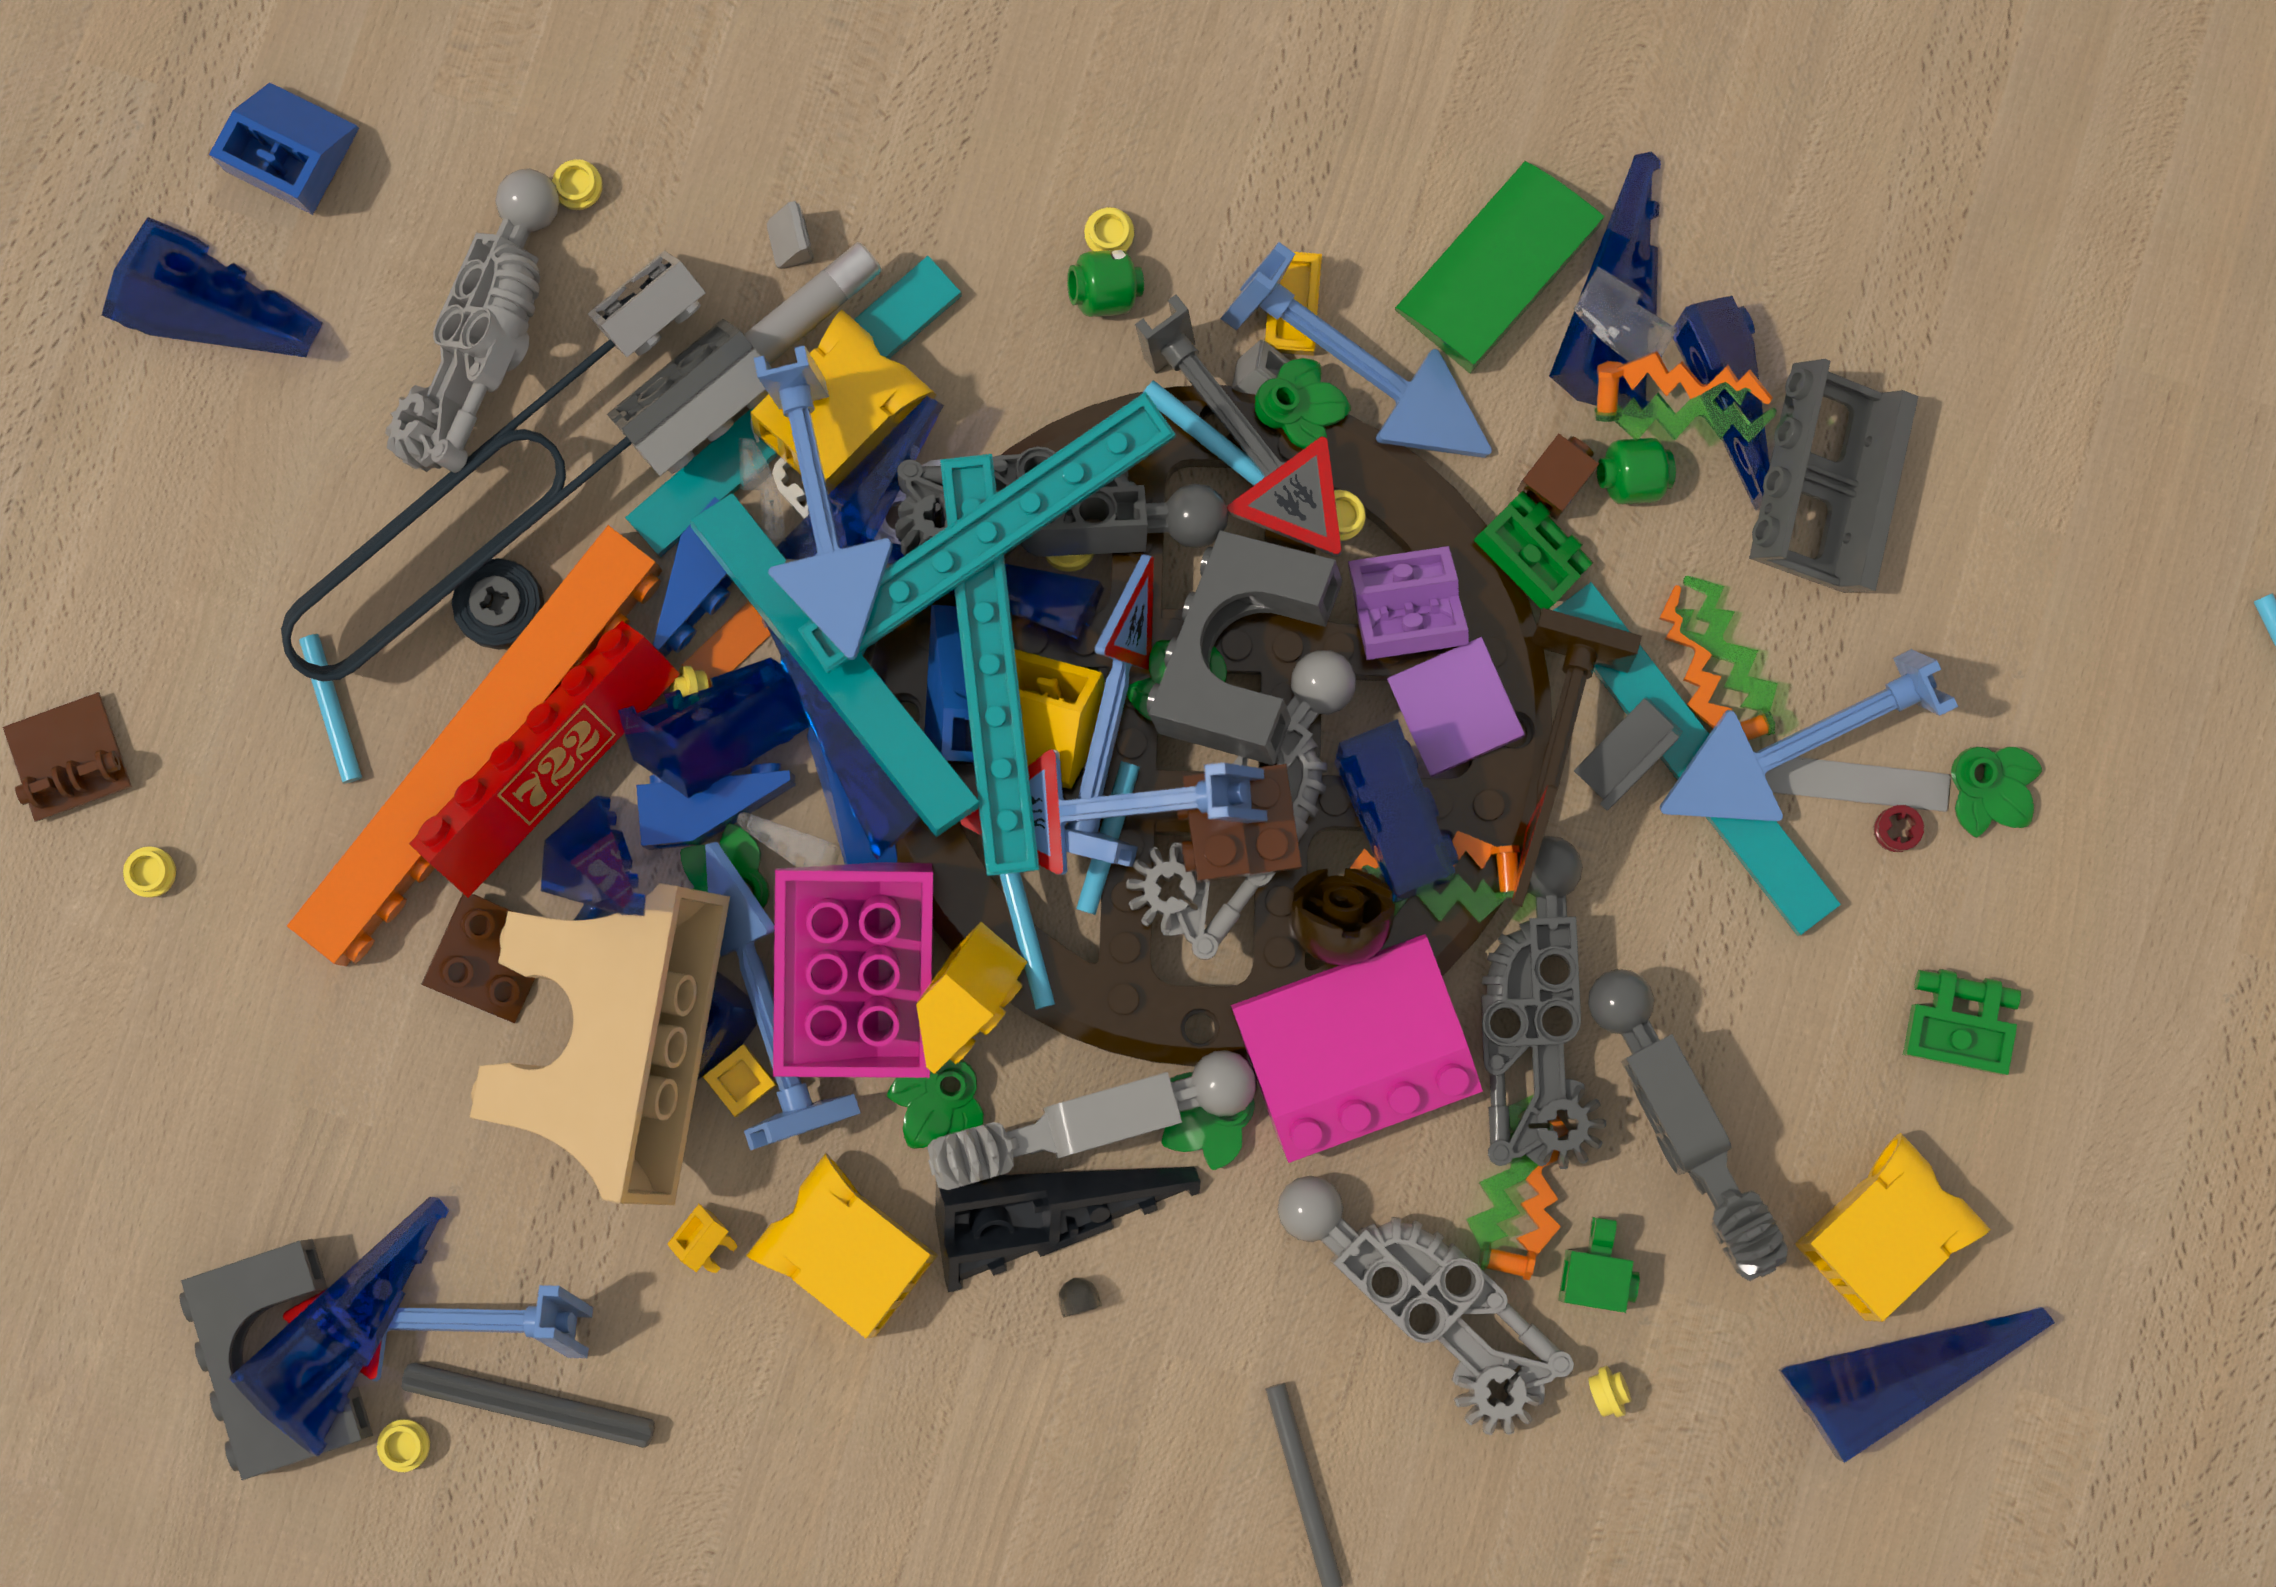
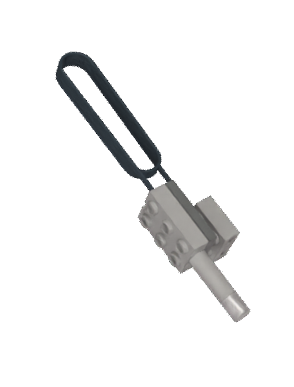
[281,242,882,682]

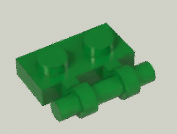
[1473,490,1593,610]
[1903,969,2021,1075]

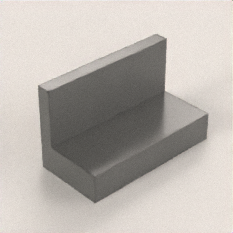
[1574,697,1683,811]

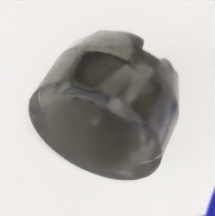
[1058,1277,1102,1318]

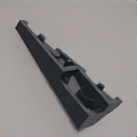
[935,1167,1201,1292]

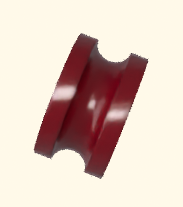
[1874,805,1924,852]

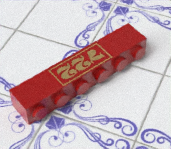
[409,621,680,898]

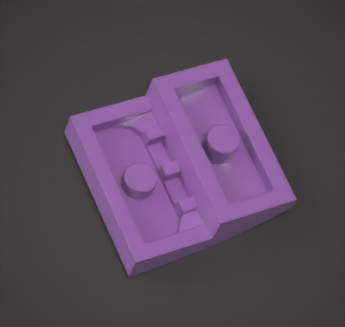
[1348,546,1469,660]
[1387,637,1526,777]

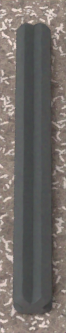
[402,1363,655,1448]

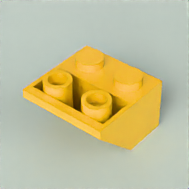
[1014,649,1106,789]
[916,922,1028,1074]

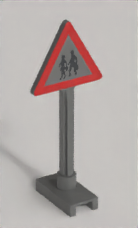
[1135,294,1342,557]

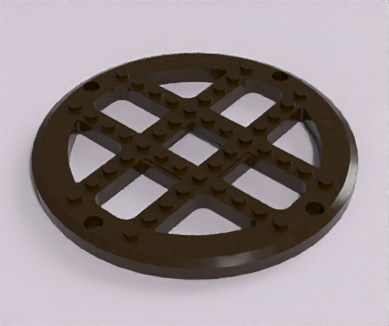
[871,385,1552,1067]

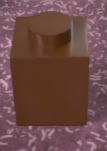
[1517,433,1599,521]

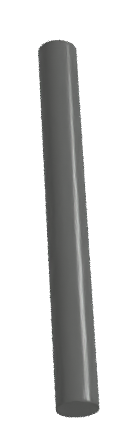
[1265,1383,1343,1587]

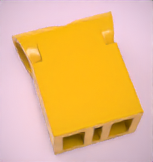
[751,310,936,497]
[1795,1133,1991,1322]
[746,1153,938,1339]

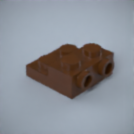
[1177,764,1302,883]

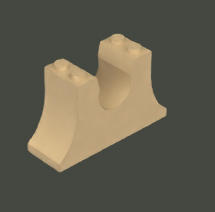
[470,883,730,1205]

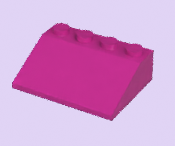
[773,862,933,1078]
[1231,934,1483,1163]

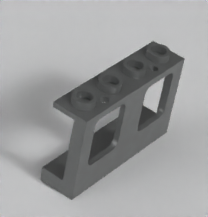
[1749,359,1919,593]

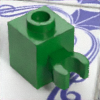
[1558,1217,1640,1313]

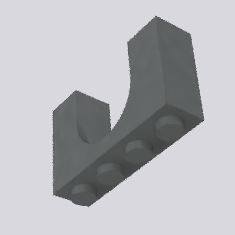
[1147,530,1343,765]
[179,1239,373,1480]

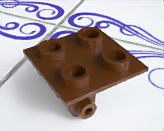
[3,692,132,822]
[421,893,535,1024]

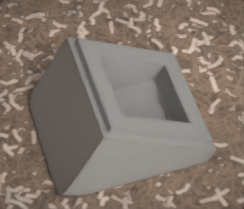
[767,201,814,269]
[1232,339,1290,394]

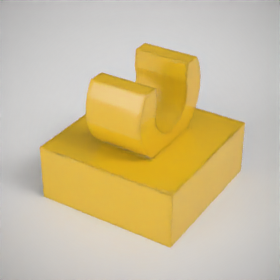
[703,1044,777,1117]
[667,1204,737,1273]

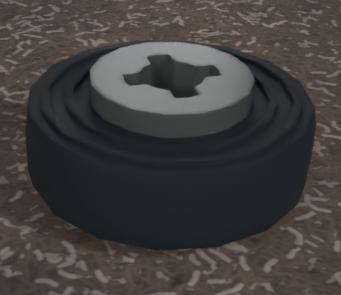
[451,558,545,650]

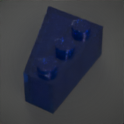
[618,657,811,798]
[1334,719,1459,903]

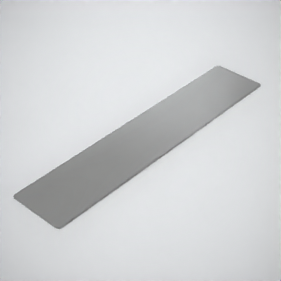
[1765,757,1950,812]

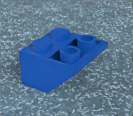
[209,82,359,215]

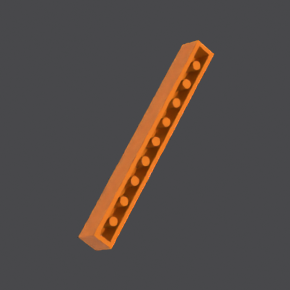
[287,525,663,966]

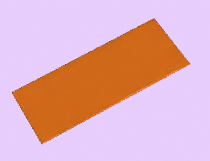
[682,601,773,693]

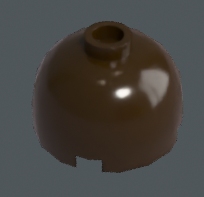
[1291,868,1395,965]

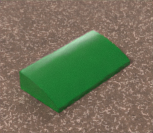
[1395,161,1605,374]

